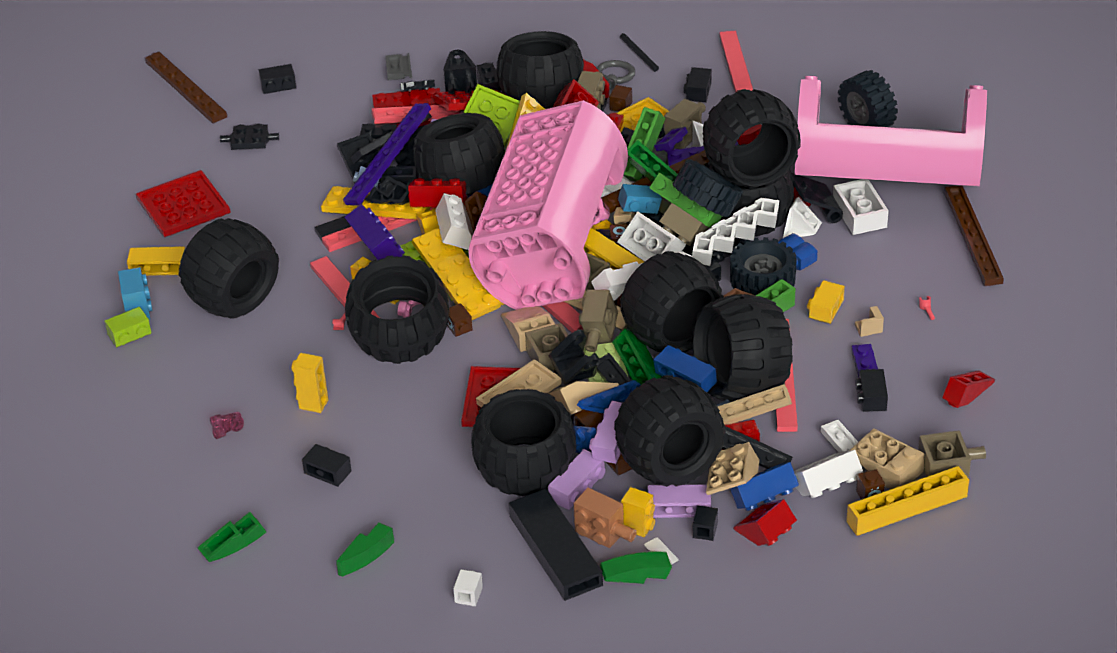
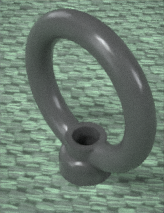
[597,60,636,90]

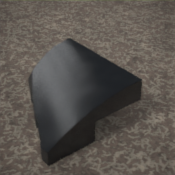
[365,176,409,205]

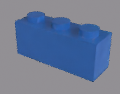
[654,345,717,393]
[730,462,799,511]

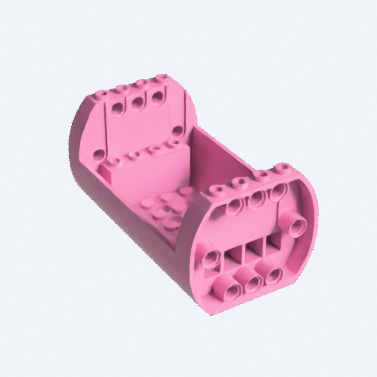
[795,76,987,186]
[469,100,628,310]

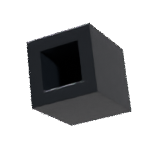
[693,505,718,541]

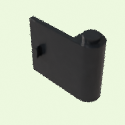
[792,173,843,223]

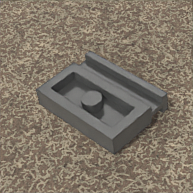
[385,53,412,80]

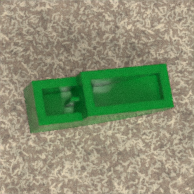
[197,512,267,562]
[336,522,394,577]
[600,552,672,584]

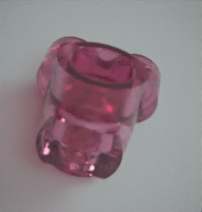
[210,412,244,439]

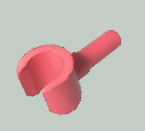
[919,296,935,320]
[332,313,346,330]

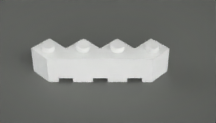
[692,198,779,266]
[591,251,694,301]

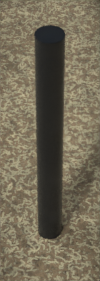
[620,33,659,72]

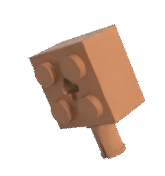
[574,487,637,548]

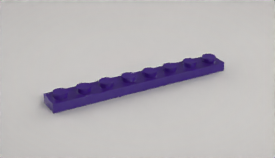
[343,104,431,206]

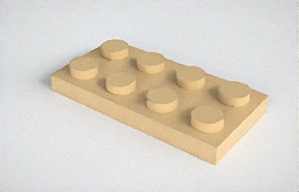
[476,359,562,407]

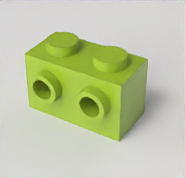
[104,307,151,347]

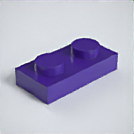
[654,127,688,152]
[851,344,878,378]

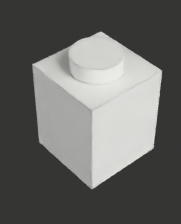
[453,569,483,606]

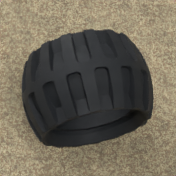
[345,255,449,364]
[692,294,793,402]

